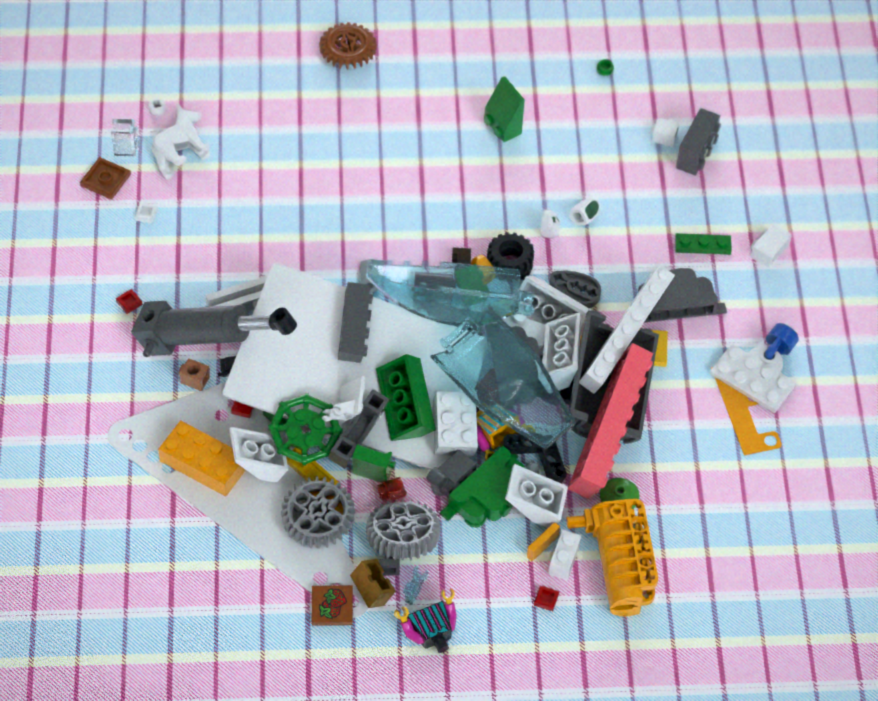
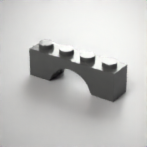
[328,389,389,469]

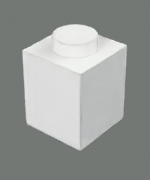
[650,117,679,147]

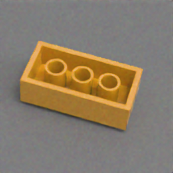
[158,420,246,497]

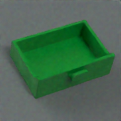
[352,445,396,485]

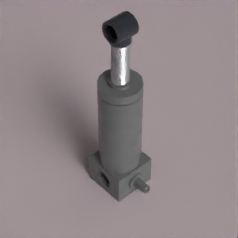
[131,301,297,357]

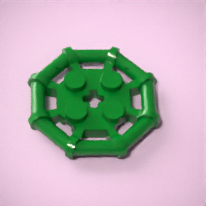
[268,393,343,466]

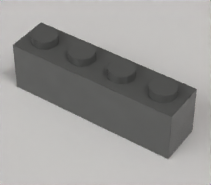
[338,282,373,363]

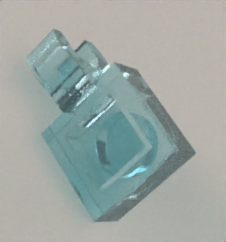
[403,566,428,605]

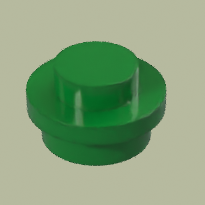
[596,59,614,76]

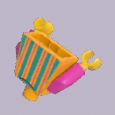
[476,406,535,461]

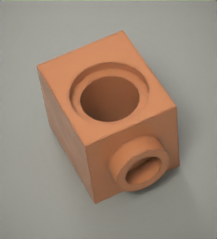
[179,358,210,391]

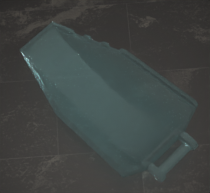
[366,260,534,327]
[430,306,576,449]

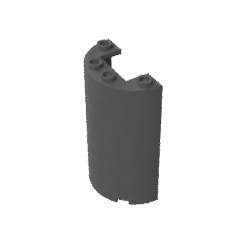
[566,310,659,444]

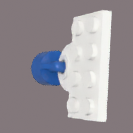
[710,323,799,413]

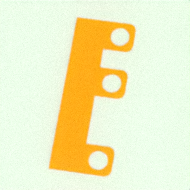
[711,367,782,455]

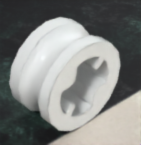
[149,98,165,116]

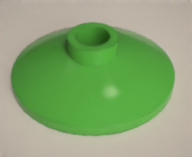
[600,478,640,509]

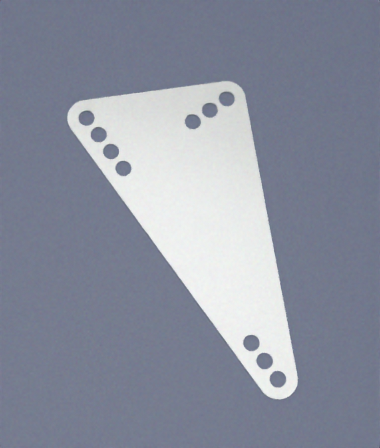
[108,382,368,618]

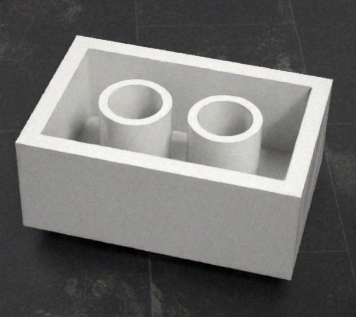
[433,391,478,456]

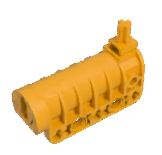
[566,499,658,617]

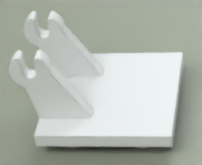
[322,376,365,424]

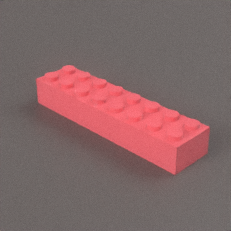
[568,343,653,499]

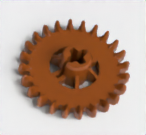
[319,22,377,70]

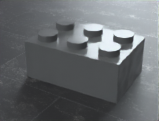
[676,108,722,176]

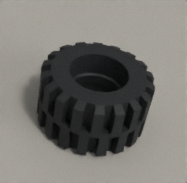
[487,232,534,283]

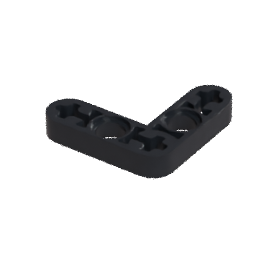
[500,432,567,484]

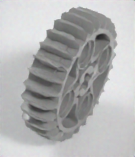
[281,476,355,549]
[366,499,440,561]

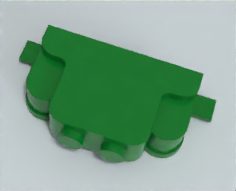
[440,446,526,528]

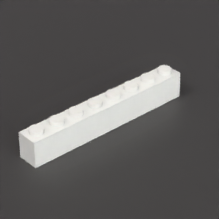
[579,264,675,394]

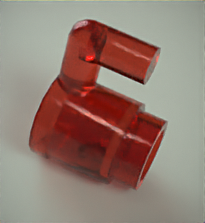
[377,476,407,501]

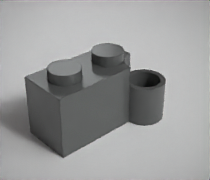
[426,450,477,498]

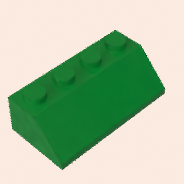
[376,354,436,441]

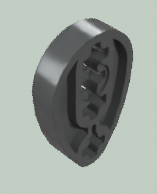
[550,270,601,308]

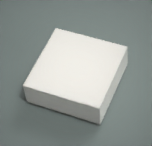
[135,202,158,224]

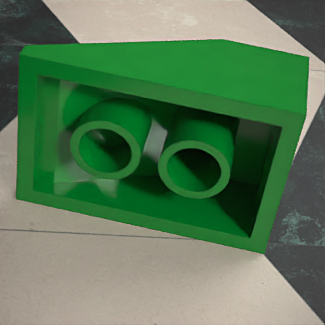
[484,76,525,143]

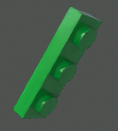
[675,233,732,255]

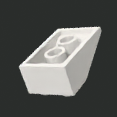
[229,427,288,483]
[505,464,568,528]

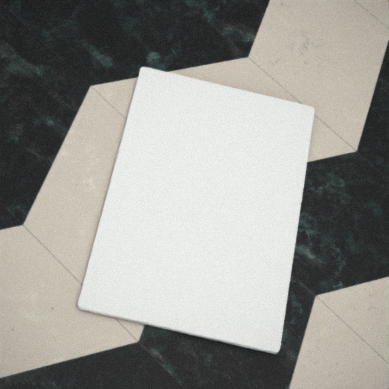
[222,263,490,470]

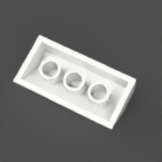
[509,276,592,336]
[541,312,582,392]

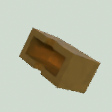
[350,559,396,608]

